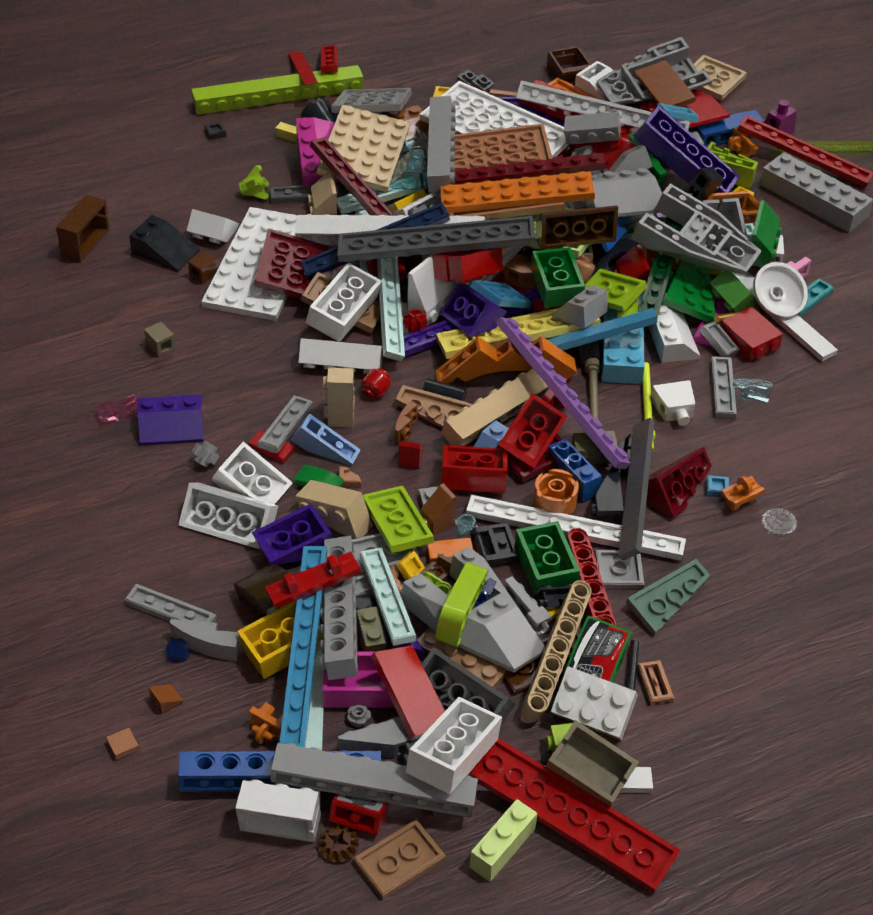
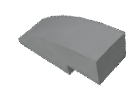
[170,619,240,661]

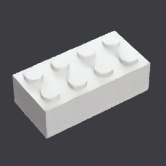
[305,262,382,342]
[406,697,502,794]

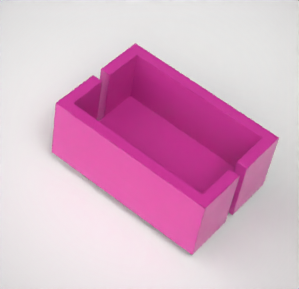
[322,652,395,708]

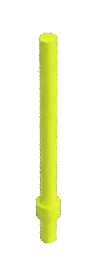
[642,362,655,453]

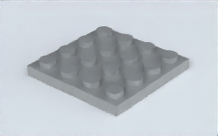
[331,88,412,115]

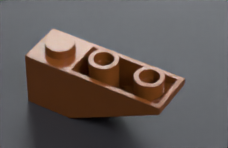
[504,254,537,288]

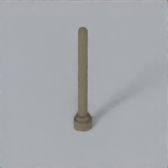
[585,358,601,420]

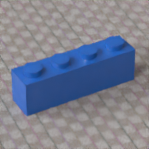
[693,110,765,148]

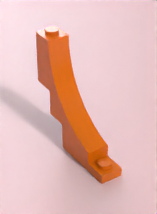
[436,336,577,384]

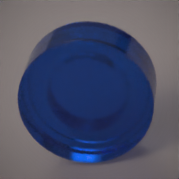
[166,639,190,663]

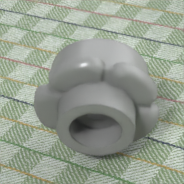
[347,705,371,727]

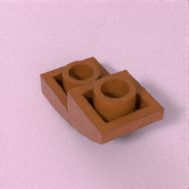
[395,401,418,445]

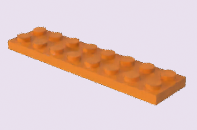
[440,171,595,213]

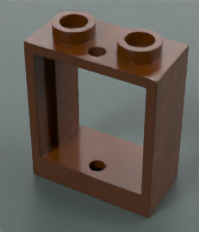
[547,46,592,85]

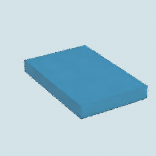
[470,280,533,309]

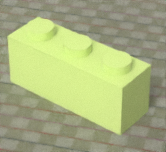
[470,799,537,882]

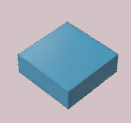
[706,475,729,497]

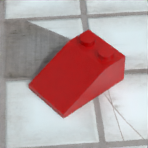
[498,393,567,469]

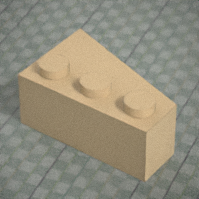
[323,368,355,428]
[296,480,373,539]

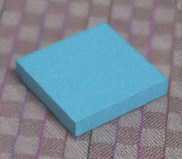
[657,103,699,122]

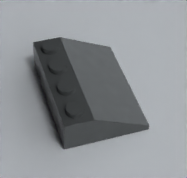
[422,647,516,725]

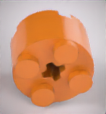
[533,469,579,515]

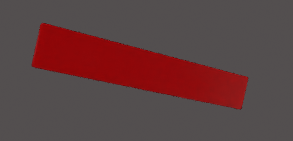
[289,51,318,84]

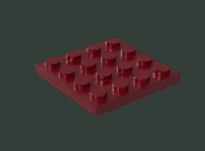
[253,228,338,299]

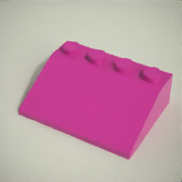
[296,117,341,185]

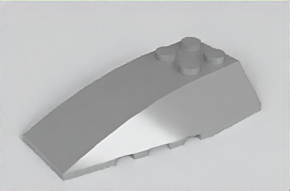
[597,37,712,105]

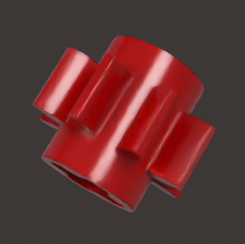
[403,309,427,333]

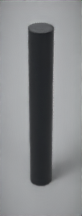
[626,640,639,691]

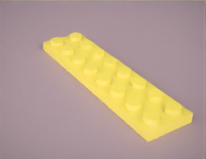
[436,308,600,359]

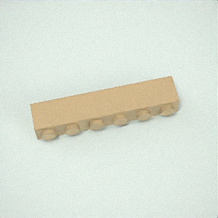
[441,369,548,446]

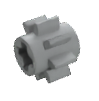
[192,441,220,467]

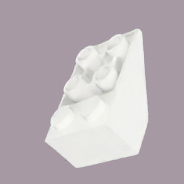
[575,61,625,106]

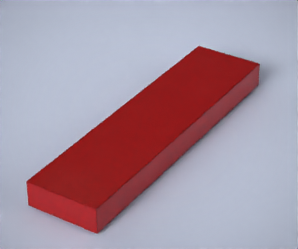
[321,45,338,73]

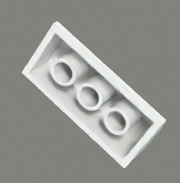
[648,293,700,363]
[298,338,383,373]
[178,482,278,549]

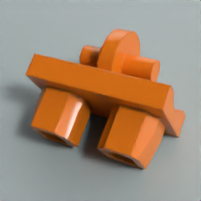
[727,128,759,158]
[721,476,765,511]
[249,702,283,744]

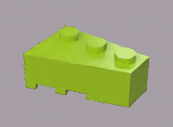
[708,141,758,189]

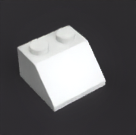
[187,209,239,244]

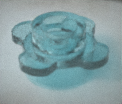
[455,514,478,535]

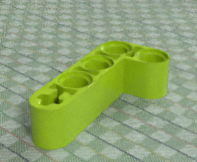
[435,562,489,647]

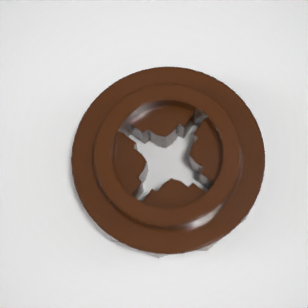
[318,824,359,863]

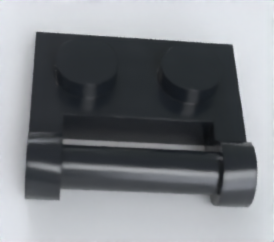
[469,522,519,567]

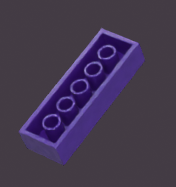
[633,105,740,193]

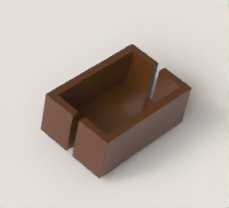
[56,194,110,263]

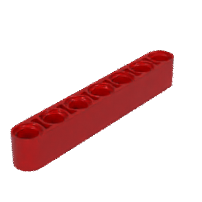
[567,528,617,626]

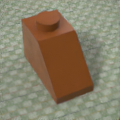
[421,483,456,536]

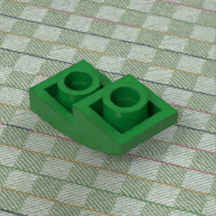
[293,465,344,487]

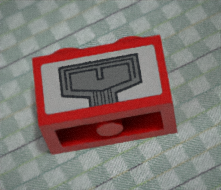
[329,794,389,835]

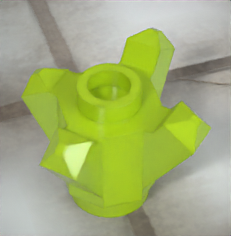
[239,165,269,200]

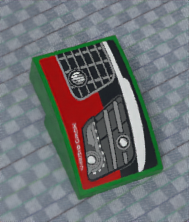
[561,616,632,683]

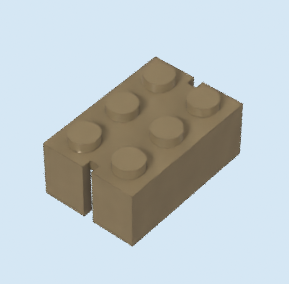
[546,720,639,807]

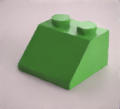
[710,271,760,313]

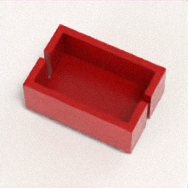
[433,247,504,284]

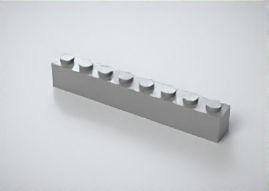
[427,96,456,192]
[271,743,478,818]

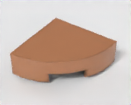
[339,467,361,487]

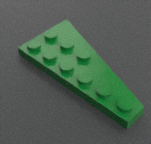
[662,260,716,323]

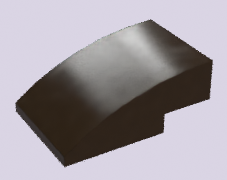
[233,564,289,614]

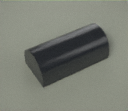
[423,378,467,401]

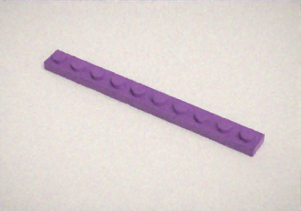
[496,317,631,469]

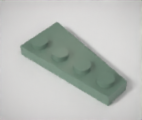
[626,559,710,636]

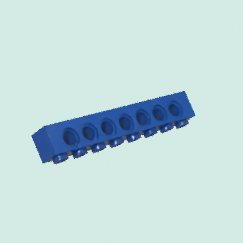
[178,750,381,792]

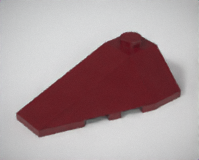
[646,447,712,518]

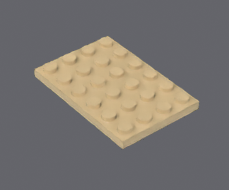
[317,105,410,192]

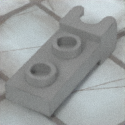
[504,576,552,636]

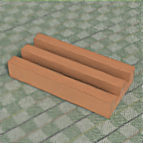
[637,660,674,706]

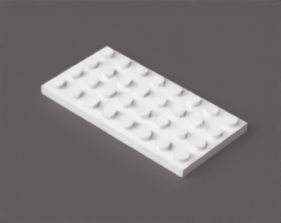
[420,81,569,157]
[201,207,298,321]

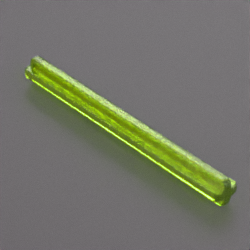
[777,141,873,152]

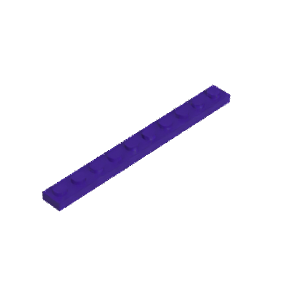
[403,288,541,356]

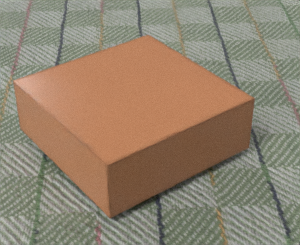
[106,728,139,760]

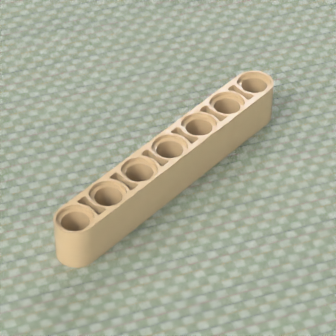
[521,580,591,722]

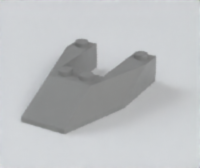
[631,183,761,274]
[401,547,545,672]

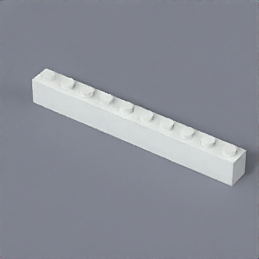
[295,214,485,245]

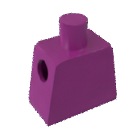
[765,100,797,134]

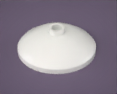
[753,262,808,318]

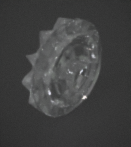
[762,508,797,537]

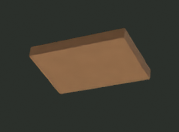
[353,819,446,900]

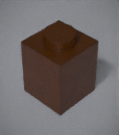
[188,250,219,284]

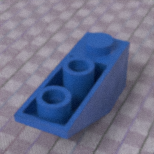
[548,439,602,502]

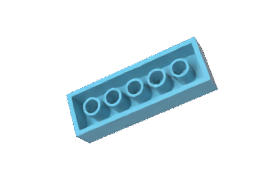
[601,292,644,385]

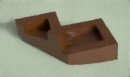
[420,554,452,582]

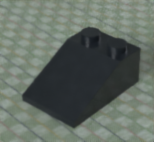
[129,215,200,272]

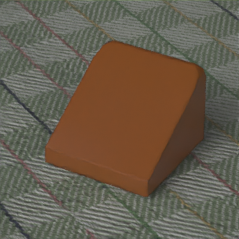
[149,684,183,713]

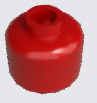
[361,368,391,399]

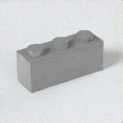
[564,112,621,144]

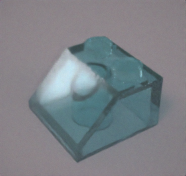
[389,149,428,190]

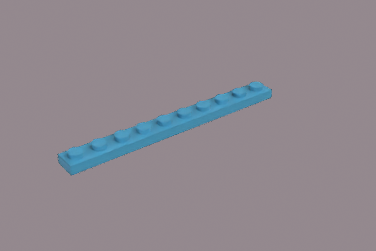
[280,546,327,748]

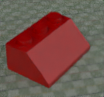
[441,445,508,494]

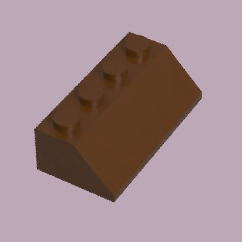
[535,205,619,249]

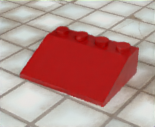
[641,91,730,128]

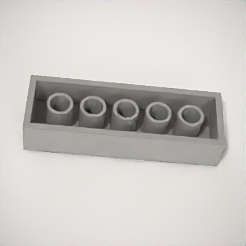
[760,152,873,233]

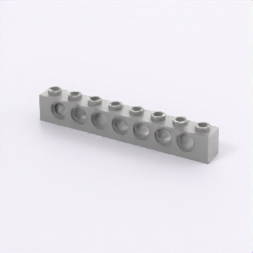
[321,536,358,680]

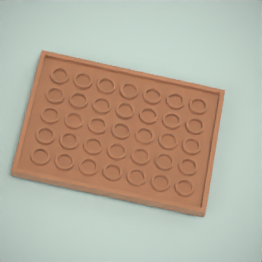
[449,123,565,220]

